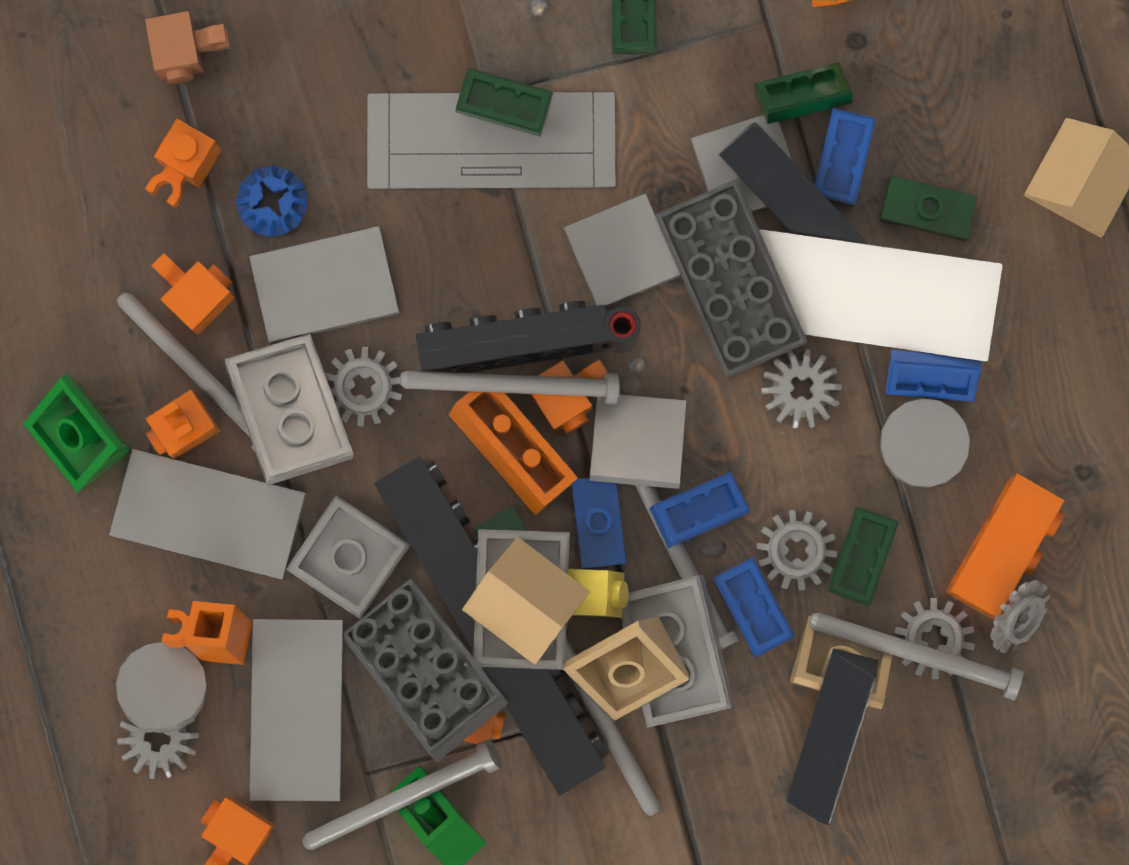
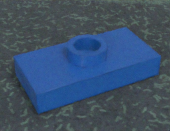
[815,108,876,205]
[885,350,982,402]
[649,471,750,549]
[571,478,626,569]
[712,557,795,658]

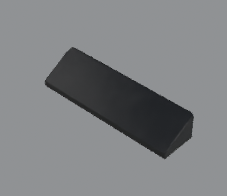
[718,122,869,245]
[787,648,878,825]

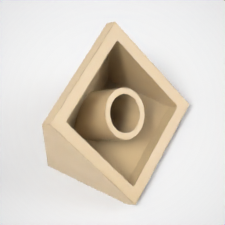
[1023,118,1129,238]
[462,537,590,665]
[788,616,892,709]
[563,617,689,721]

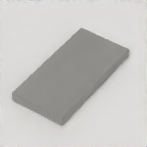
[109,449,307,580]
[250,619,344,801]

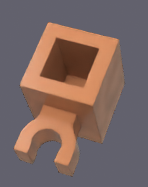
[145,11,230,84]

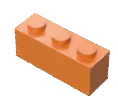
[448,391,578,516]
[945,473,1065,619]

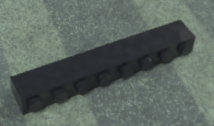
[374,456,609,796]

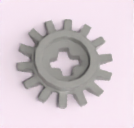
[325,347,402,427]
[761,349,842,429]
[756,510,837,591]
[991,580,1049,653]
[894,598,975,679]
[117,719,199,779]

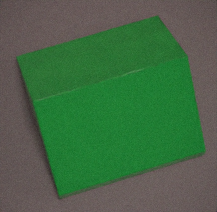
[23,374,132,493]

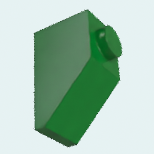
[389,766,487,865]

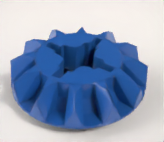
[236,165,308,237]

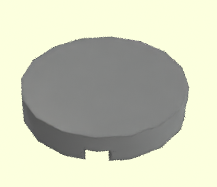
[879,398,970,488]
[116,642,208,733]

